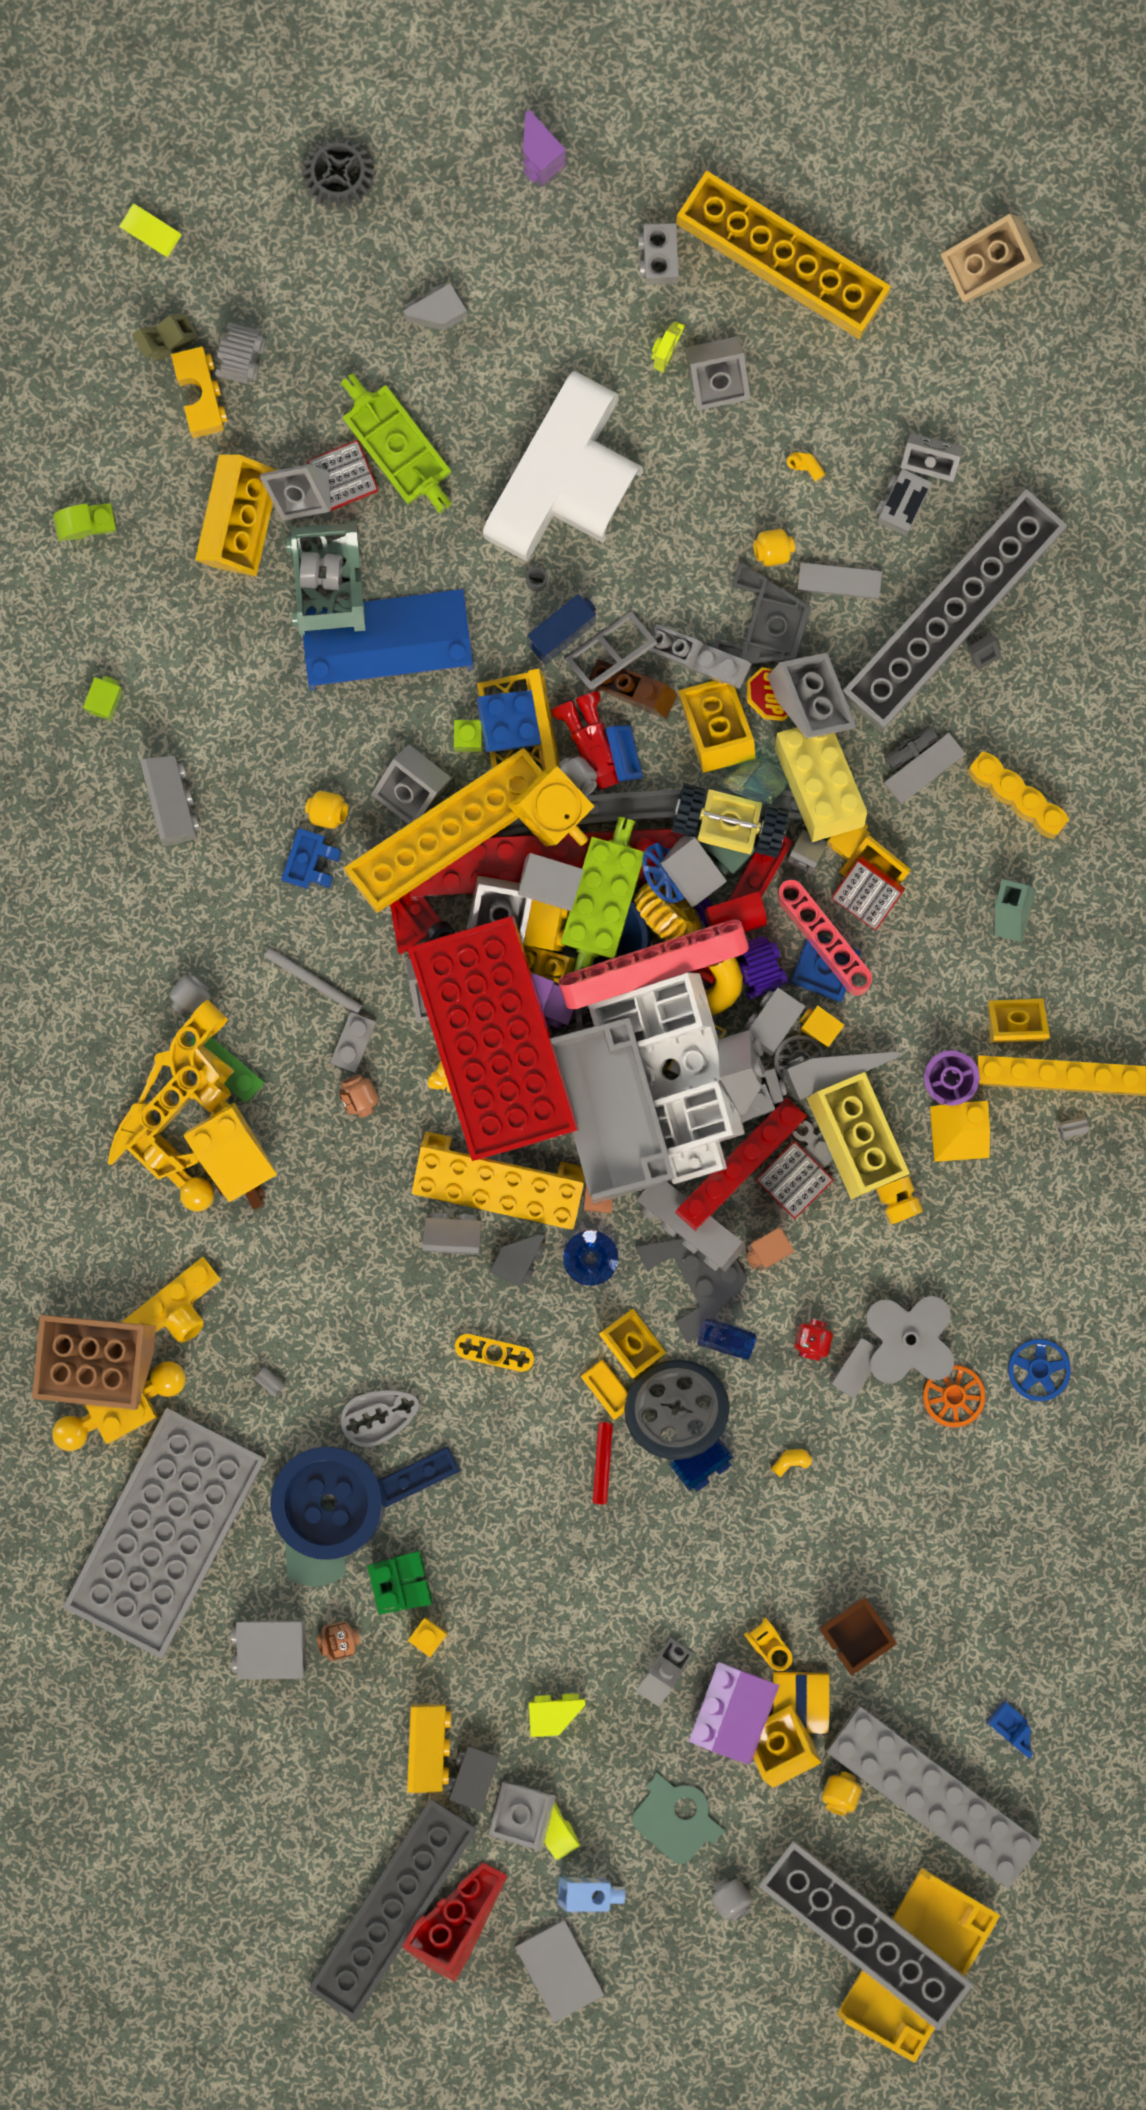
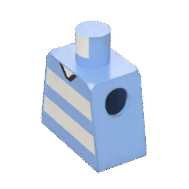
[558,1876,625,1912]

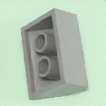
[140,756,200,847]

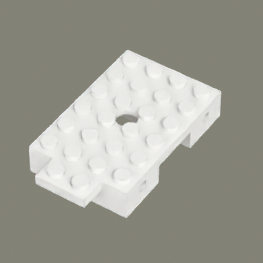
[588,973,745,1184]

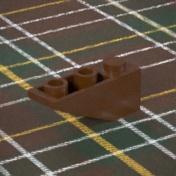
[589,659,678,719]

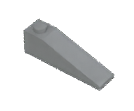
[782,1051,900,1100]

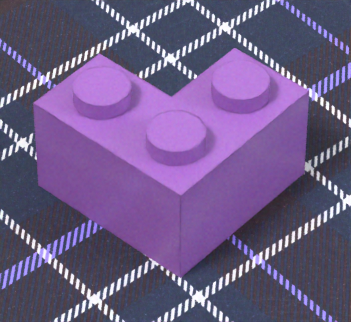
[531,973,575,1030]

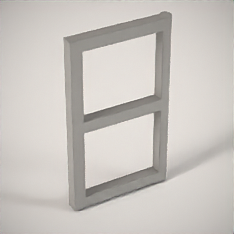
[564,611,658,691]

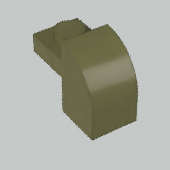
[132,313,199,362]

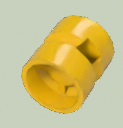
[876,1176,924,1225]

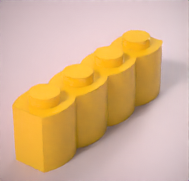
[967,752,1069,839]

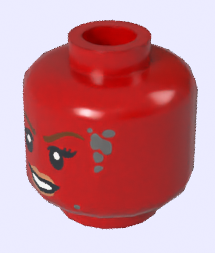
[794,1319,834,1362]

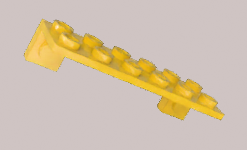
[412,1131,585,1230]

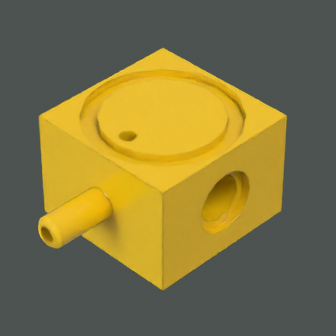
[509,766,595,846]

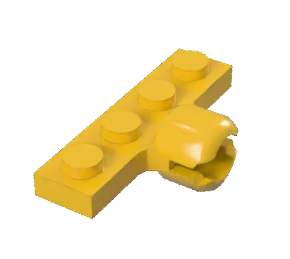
[122,1257,221,1343]

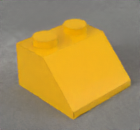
[753,1705,822,1788]

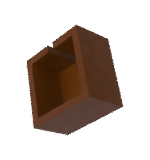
[817,1596,898,1676]

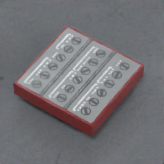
[307,440,379,512]
[831,856,906,931]
[755,1141,833,1219]

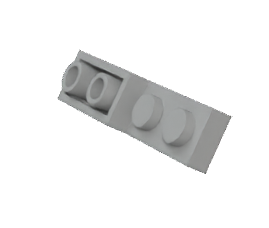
[648,624,751,689]

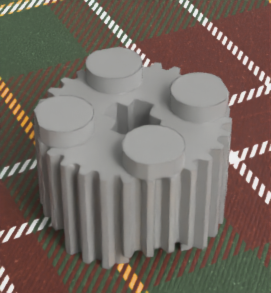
[215,322,267,384]

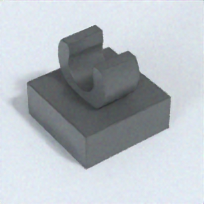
[967,632,1001,670]

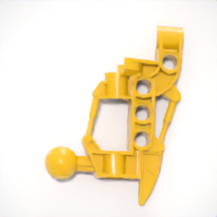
[108,1000,234,1212]

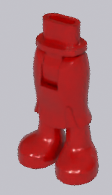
[550,691,620,791]

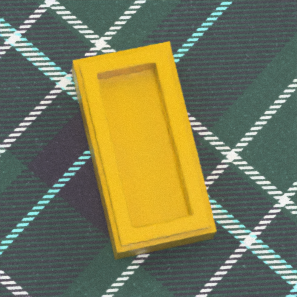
[580,1359,628,1420]

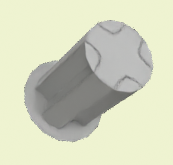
[1057,1117,1089,1141]
[252,1366,285,1397]

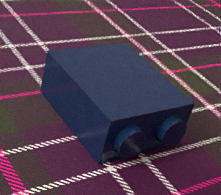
[527,594,597,665]

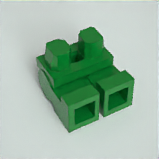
[367,1550,433,1615]

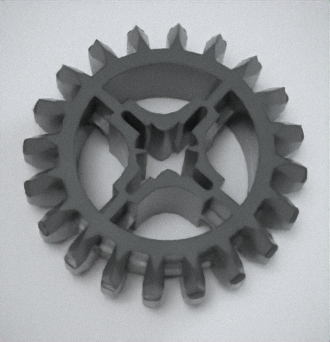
[301,136,375,211]

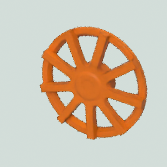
[923,1365,986,1427]

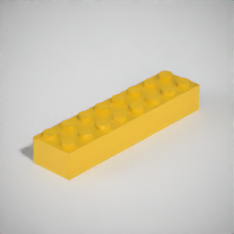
[676,170,891,340]

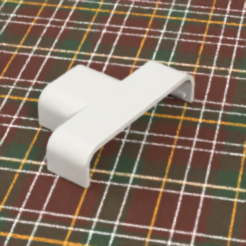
[483,371,643,562]

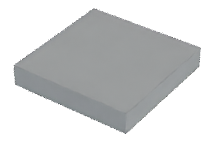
[488,1780,556,1851]

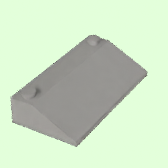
[550,1018,675,1204]

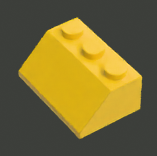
[407,1703,451,1793]

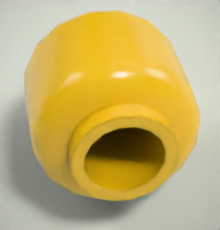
[753,529,795,567]
[305,791,348,829]
[822,1772,862,1816]

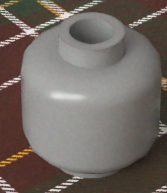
[558,757,597,797]
[169,975,211,1017]
[711,1878,753,1922]

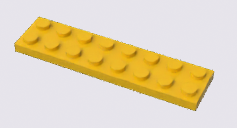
[344,748,543,913]

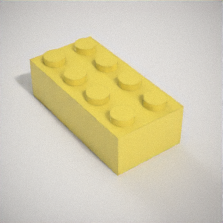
[774,727,867,842]
[807,1072,910,1200]

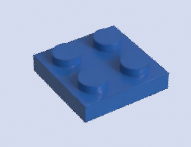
[477,690,541,753]

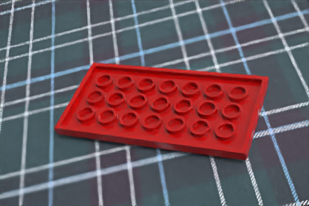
[407,916,579,1161]

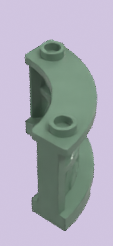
[286,520,365,636]

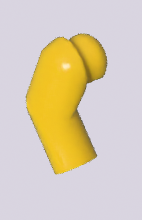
[786,452,826,482]
[771,1449,812,1477]

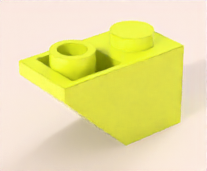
[529,1693,585,1737]

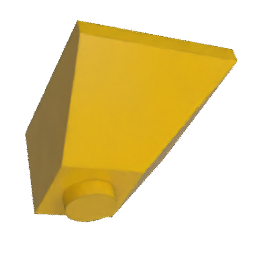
[930,1101,990,1162]

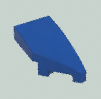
[986,1701,1032,1759]

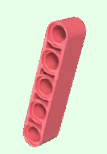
[777,880,872,996]

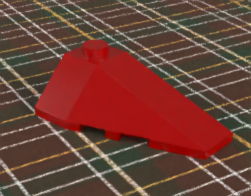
[402,1863,508,1982]

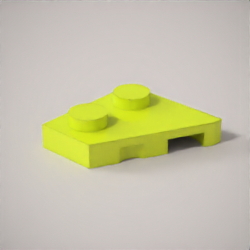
[651,321,685,373]

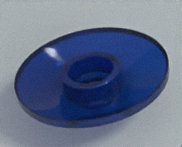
[563,1230,619,1286]

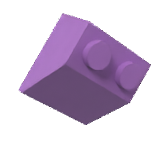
[523,109,566,186]

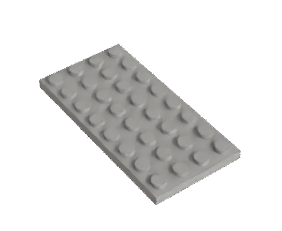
[63,1408,266,1659]

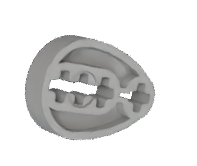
[341,1390,419,1447]

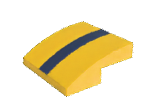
[773,1672,829,1733]

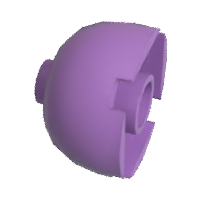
[924,1050,980,1106]

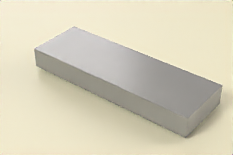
[797,562,882,600]
[883,733,966,805]

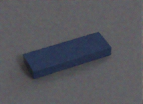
[381,1446,460,1508]

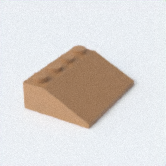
[32,1315,156,1410]

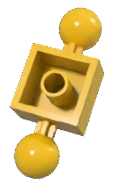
[52,1361,186,1451]

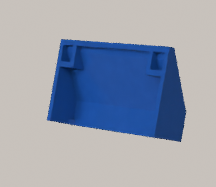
[303,589,474,691]

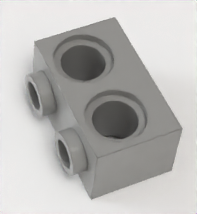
[638,223,679,285]

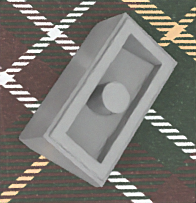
[831,1337,878,1399]

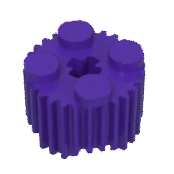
[736,936,787,999]

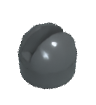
[525,567,548,591]

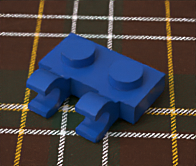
[281,828,342,889]

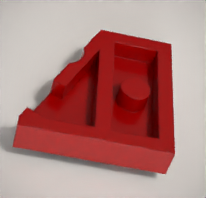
[390,891,441,956]

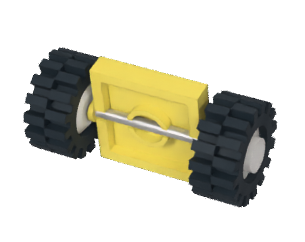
[672,783,789,858]

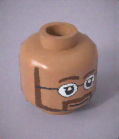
[338,1075,379,1118]
[317,1621,360,1661]

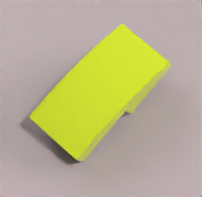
[119,203,182,258]
[544,1802,581,1860]

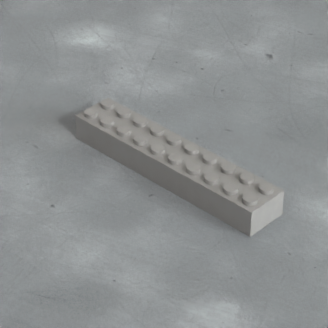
[843,489,1067,733]

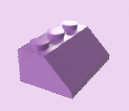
[689,1662,779,1765]

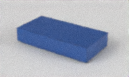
[606,725,643,782]

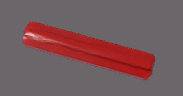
[592,1422,613,1505]

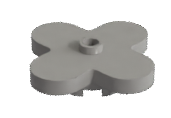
[866,1296,954,1384]

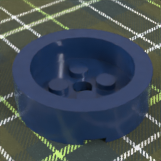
[270,1447,385,1560]

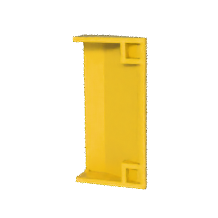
[837,1868,1001,2063]

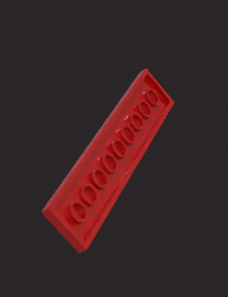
[410,828,684,896]

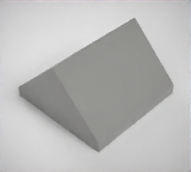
[260,464,331,521]
[660,835,727,907]
[518,853,584,911]

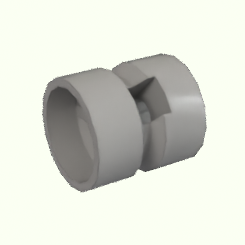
[300,552,343,590]

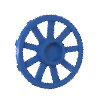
[642,843,685,903]

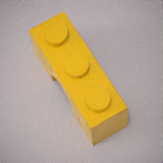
[171,346,228,438]

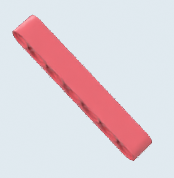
[558,920,749,1009]

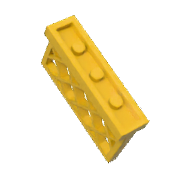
[477,669,560,771]

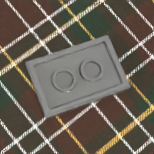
[515,1919,604,2022]

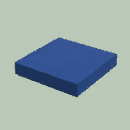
[790,934,862,1003]

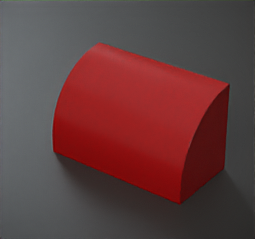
[704,891,767,933]

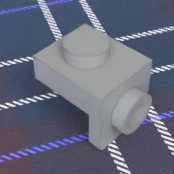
[761,1066,787,1105]

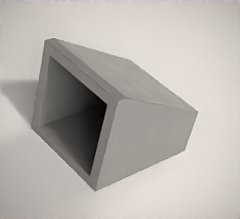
[231,1619,307,1679]

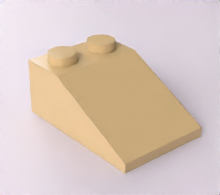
[941,214,1043,303]

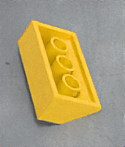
[195,454,277,577]

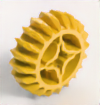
[634,879,702,941]

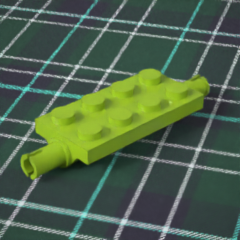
[340,373,452,514]
[561,817,644,972]

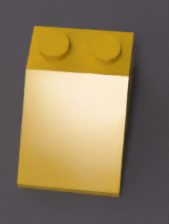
[678,681,756,773]
[184,1103,277,1202]

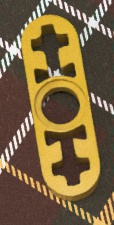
[455,1334,534,1372]

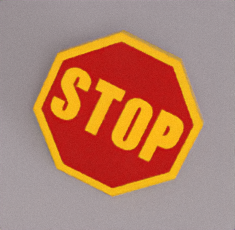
[746,667,789,721]

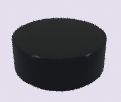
[426,921,455,941]

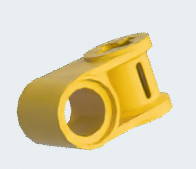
[744,1617,792,1671]

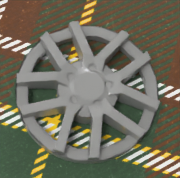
[774,1035,826,1084]

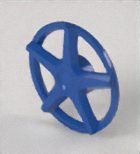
[1008,1339,1071,1401]

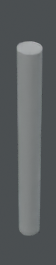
[264,947,363,1014]

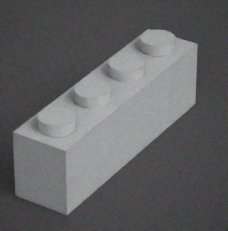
[637,1181,746,1272]

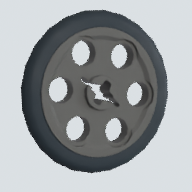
[624,1359,730,1460]

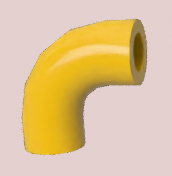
[705,957,743,1017]

